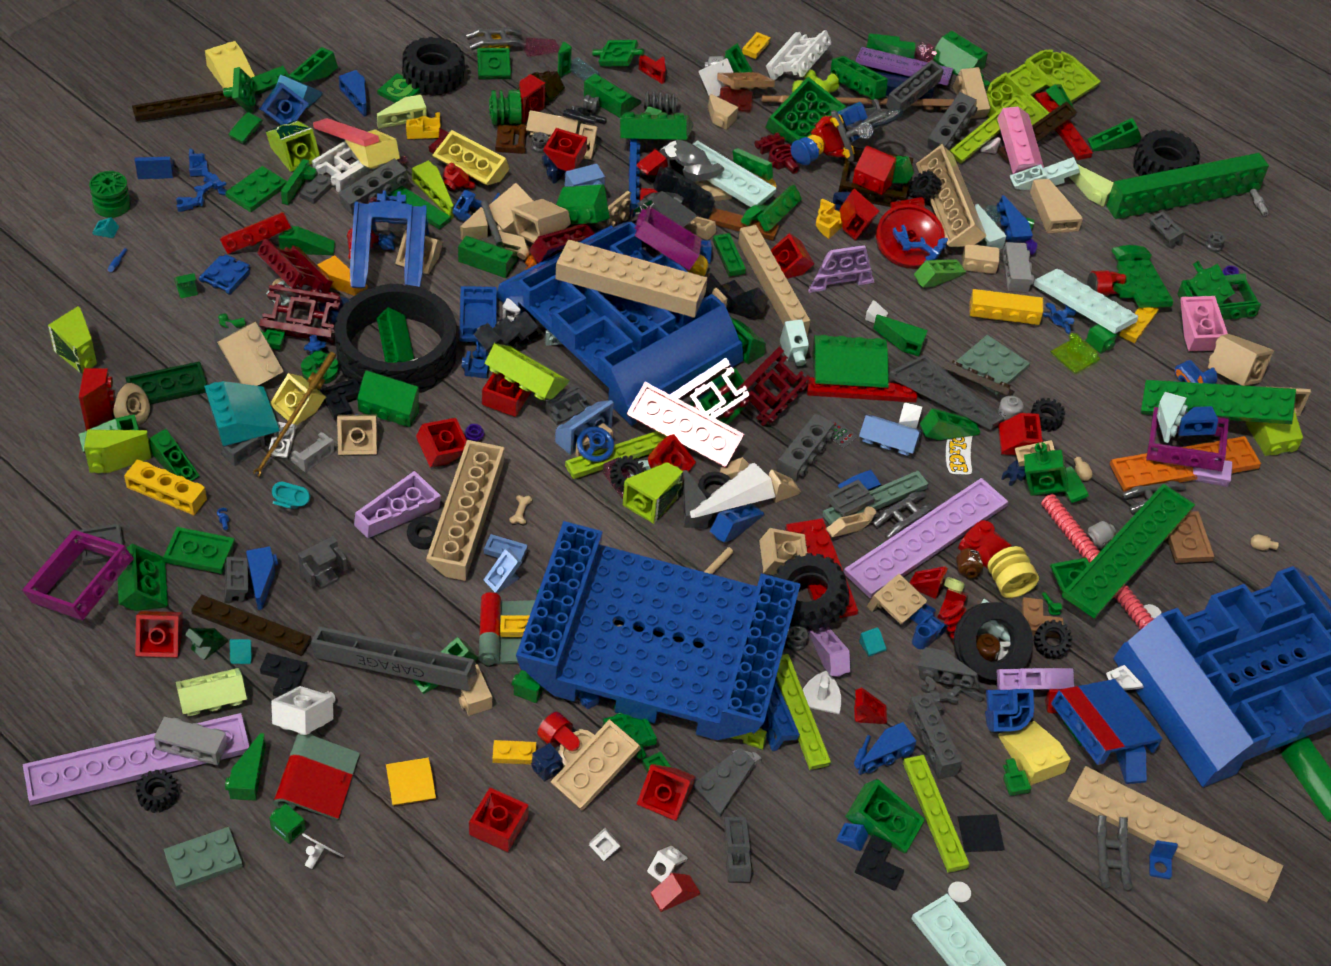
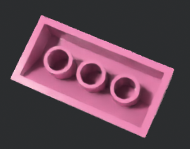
[997,107,1044,174]

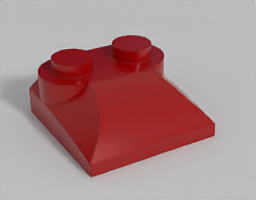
[648,434,696,472]
[958,520,1012,569]

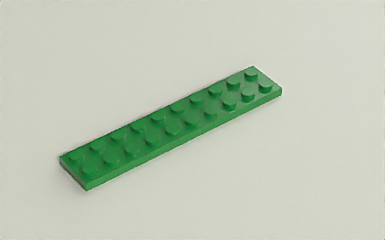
[1062,484,1195,619]

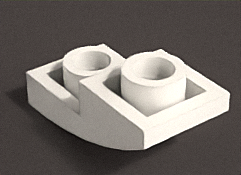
[269,422,297,458]

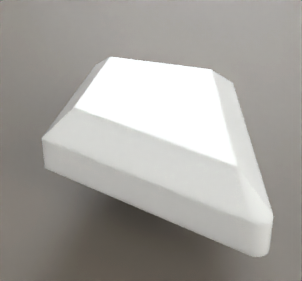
[1106,665,1144,690]

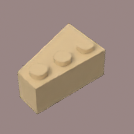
[953,68,990,119]

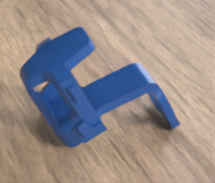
[453,190,500,222]

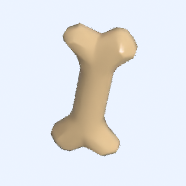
[509,495,532,525]

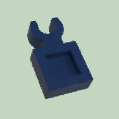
[1001,460,1026,486]

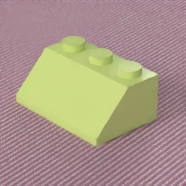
[176,668,247,716]

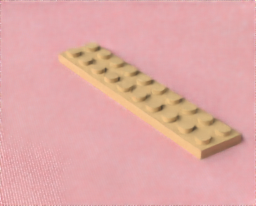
[1068,766,1283,903]

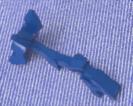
[176,166,227,212]
[893,225,948,262]
[1042,303,1077,334]

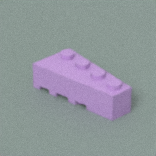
[354,471,441,538]

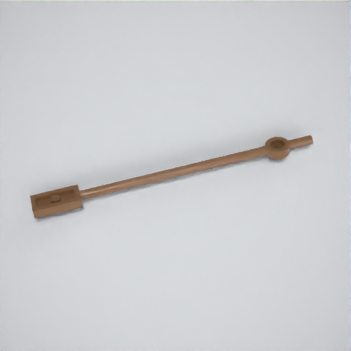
[762,95,954,110]

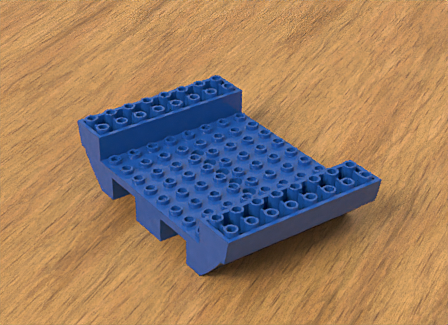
[496,222,743,426]
[516,521,800,740]
[1113,566,1331,787]

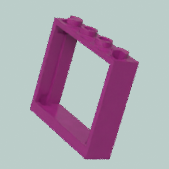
[634,205,702,270]
[1146,407,1229,471]
[22,529,134,620]

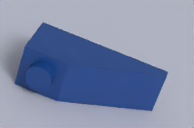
[339,70,367,117]
[710,503,764,542]
[246,546,278,610]

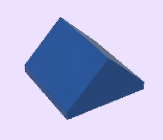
[135,156,174,179]

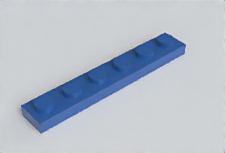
[628,138,640,217]

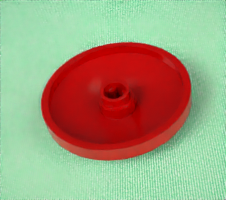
[876,204,945,269]

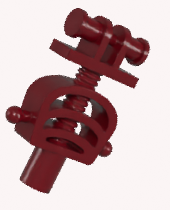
[754,132,800,174]

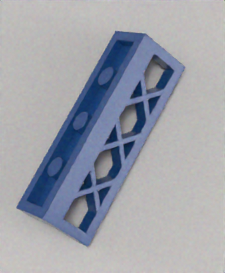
[761,680,800,751]

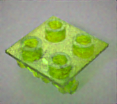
[1050,333,1101,374]

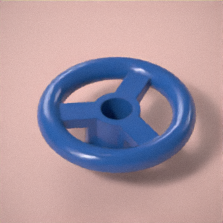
[577,426,614,462]

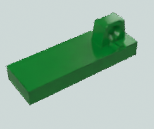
[281,159,317,205]

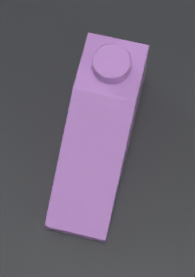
[808,627,850,676]

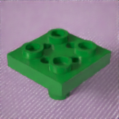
[223,67,256,113]

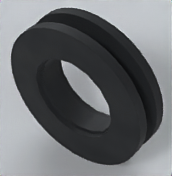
[954,602,1033,680]

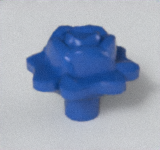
[378,232,396,250]
[304,335,326,354]
[472,341,489,360]

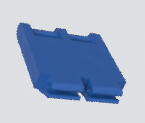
[199,254,250,294]

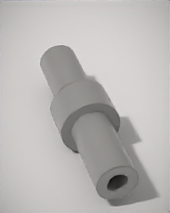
[1250,189,1269,216]

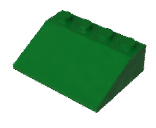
[765,77,846,143]
[620,112,694,140]
[812,335,888,388]

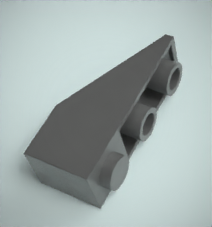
[918,647,980,689]

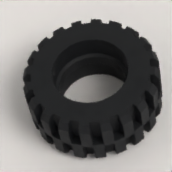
[402,37,465,95]
[1133,130,1200,176]
[773,553,849,632]

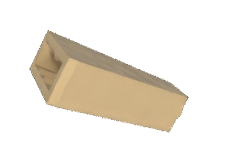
[1030,179,1083,233]

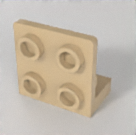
[591,191,631,230]
[867,574,927,624]

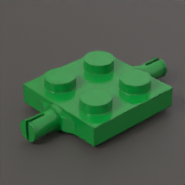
[592,40,645,66]
[1187,260,1235,304]
[603,704,657,759]

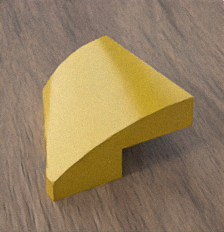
[406,112,441,139]
[816,198,842,239]

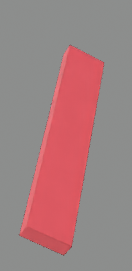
[313,118,379,146]

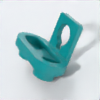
[272,482,311,509]

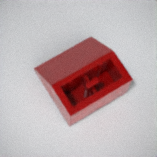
[839,189,880,240]
[998,413,1043,455]

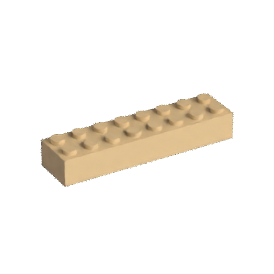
[556,240,707,318]

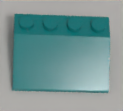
[204,381,280,446]

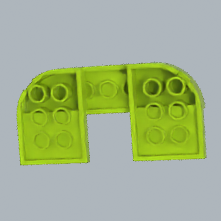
[986,49,1101,125]

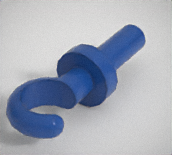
[217,508,229,530]

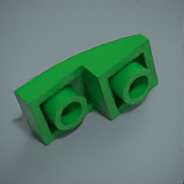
[228,112,263,145]
[1111,245,1152,261]
[1064,466,1089,503]

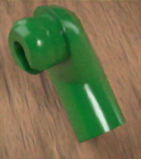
[218,313,246,328]

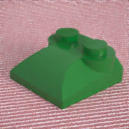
[1050,558,1089,593]

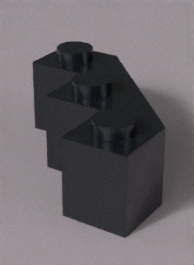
[653,167,715,219]
[703,273,769,318]
[474,311,542,353]

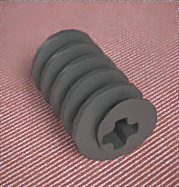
[644,90,678,115]

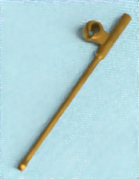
[253,352,337,477]

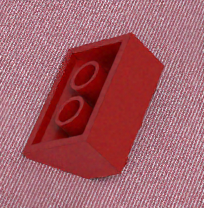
[79,368,115,431]

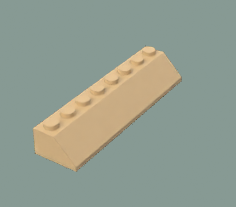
[916,144,987,247]
[426,440,505,581]

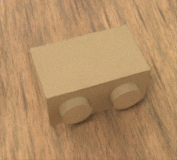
[962,245,999,274]

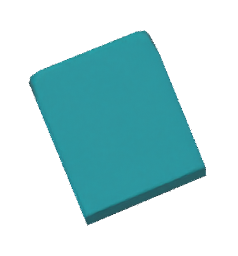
[92,217,119,238]
[859,627,886,657]
[230,639,253,664]

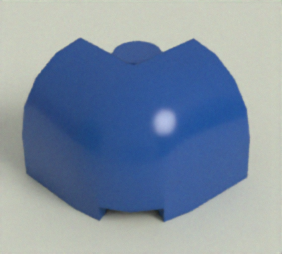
[985,689,1034,732]

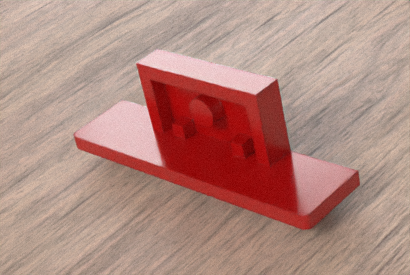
[220,212,291,254]

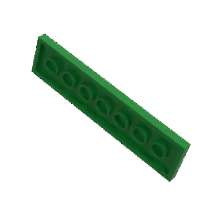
[1141,380,1296,424]

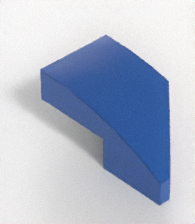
[189,149,207,176]

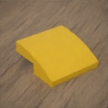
[386,757,436,806]

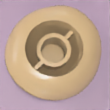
[114,383,150,426]

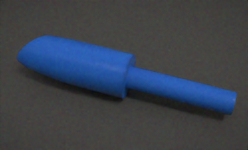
[108,248,127,272]
[854,735,871,769]

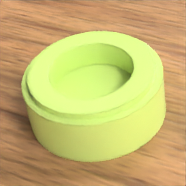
[944,577,965,592]

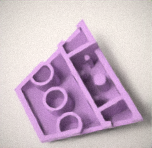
[808,245,875,293]

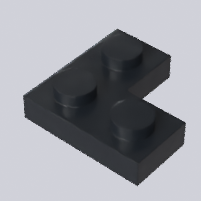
[320,379,360,420]
[260,653,307,697]
[855,835,904,891]

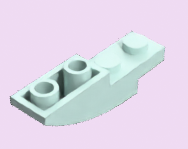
[1010,157,1080,190]

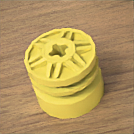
[987,546,1039,598]

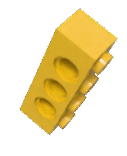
[124,459,207,515]

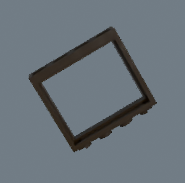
[839,147,913,207]

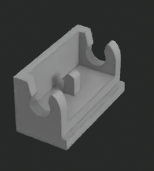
[291,432,334,473]

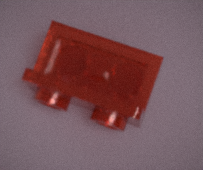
[719,86,753,112]

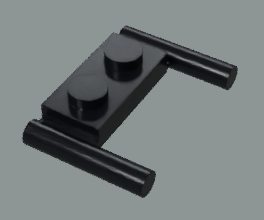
[563,105,607,125]

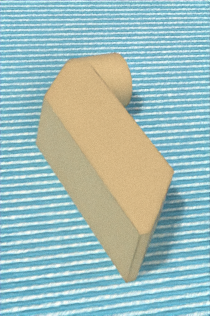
[499,231,530,260]
[826,506,876,537]

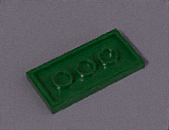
[125,361,207,405]

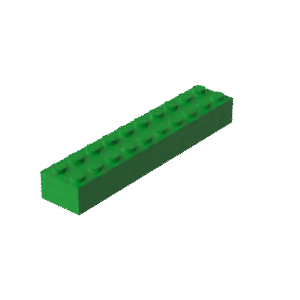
[1106,153,1269,219]

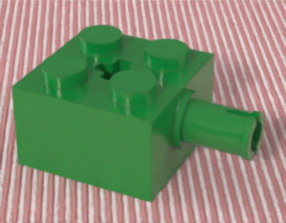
[1024,442,1069,496]

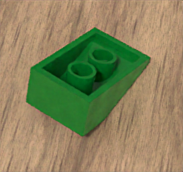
[845,779,925,853]

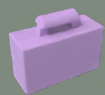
[1193,457,1232,487]

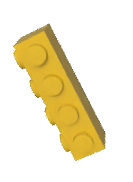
[969,289,1043,325]

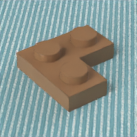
[1022,597,1063,638]

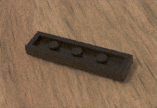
[943,360,1015,396]

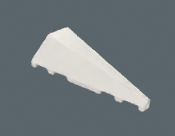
[690,463,775,518]

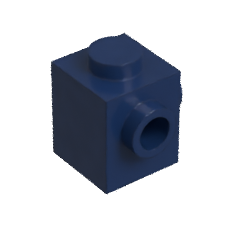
[531,743,562,782]

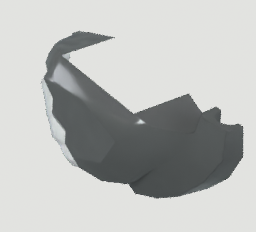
[659,139,725,182]

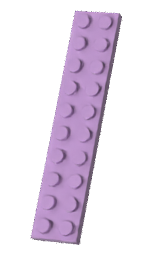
[844,478,1008,599]
[23,713,249,805]

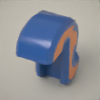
[1175,360,1218,384]

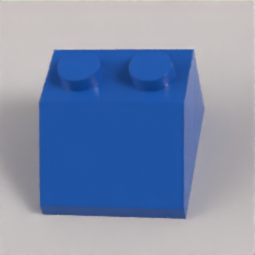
[259,82,309,126]

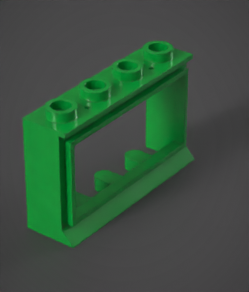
[1177,273,1261,320]

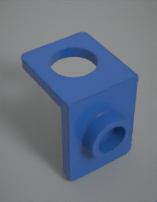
[1149,840,1178,879]

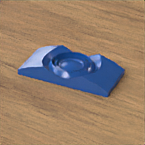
[459,286,497,342]

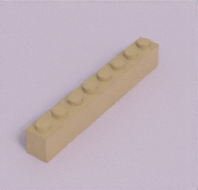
[738,225,810,336]

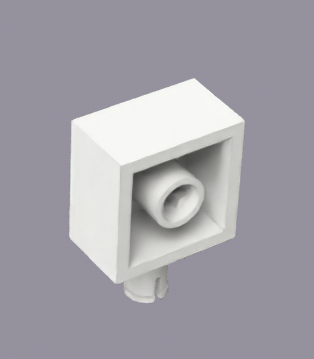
[272,686,335,735]

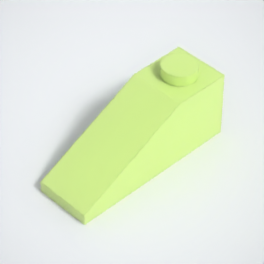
[377,95,427,129]
[1069,164,1113,207]

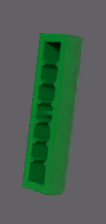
[377,307,414,363]
[1281,736,1331,822]

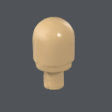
[1074,457,1092,481]
[1250,534,1279,551]

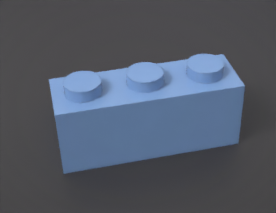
[555,400,614,455]
[859,414,922,456]

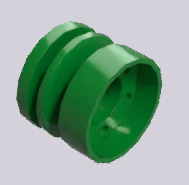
[489,90,521,125]
[89,171,131,218]

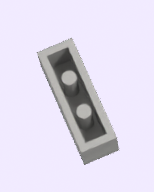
[1002,242,1034,292]
[154,717,227,765]

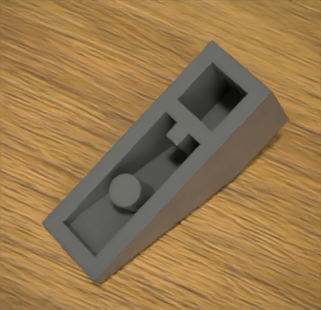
[682,470,712,528]

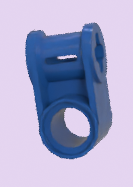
[912,612,948,649]

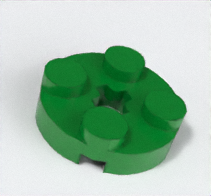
[301,350,338,384]

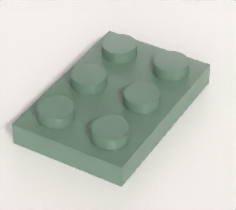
[163,827,243,891]

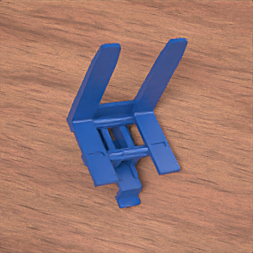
[350,190,429,288]

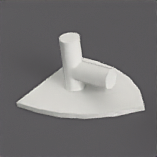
[803,671,841,714]
[302,833,345,869]

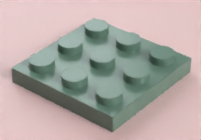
[956,335,1030,395]

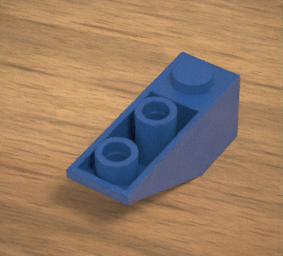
[997,195,1033,243]
[858,722,916,775]

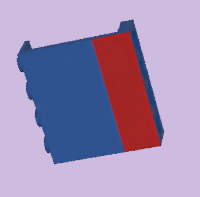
[1051,679,1163,765]

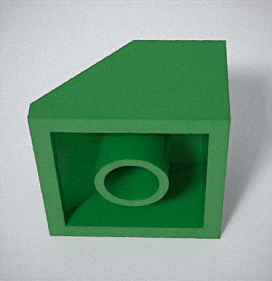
[730,317,766,365]

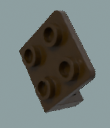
[517,70,565,105]

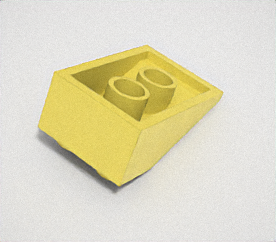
[205,41,254,89]
[345,130,400,169]
[998,721,1071,786]

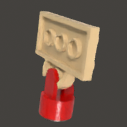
[537,711,641,811]

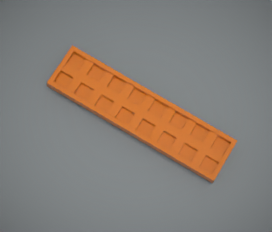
[1109,436,1261,492]

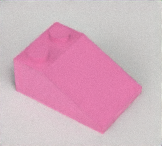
[1180,296,1228,351]

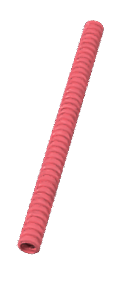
[1041,494,1154,630]

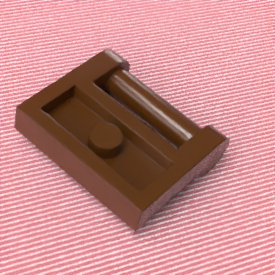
[495,124,527,154]

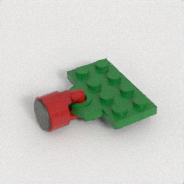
[1087,259,1174,308]

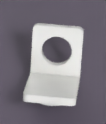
[647,846,688,882]

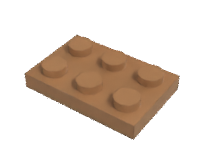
[717,72,775,90]
[1167,511,1214,563]

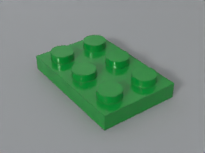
[225,166,287,213]
[163,527,235,574]

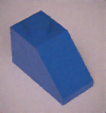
[1178,406,1218,436]
[1115,745,1147,784]

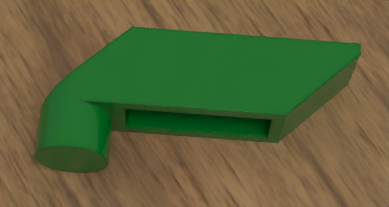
[741,205,769,226]

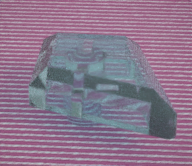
[985,205,1001,223]

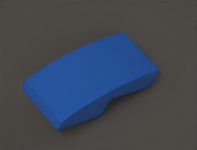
[838,470,881,491]

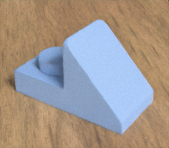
[484,549,522,593]

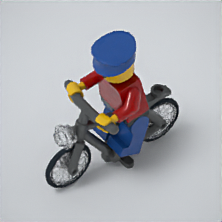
[791,99,903,165]

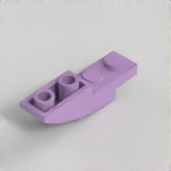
[997,668,1074,690]

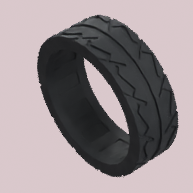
[335,284,456,393]

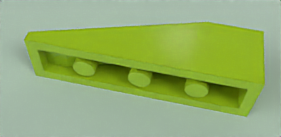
[412,160,454,219]

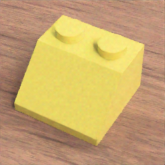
[270,373,326,425]

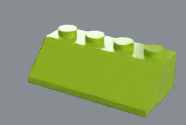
[485,343,570,400]

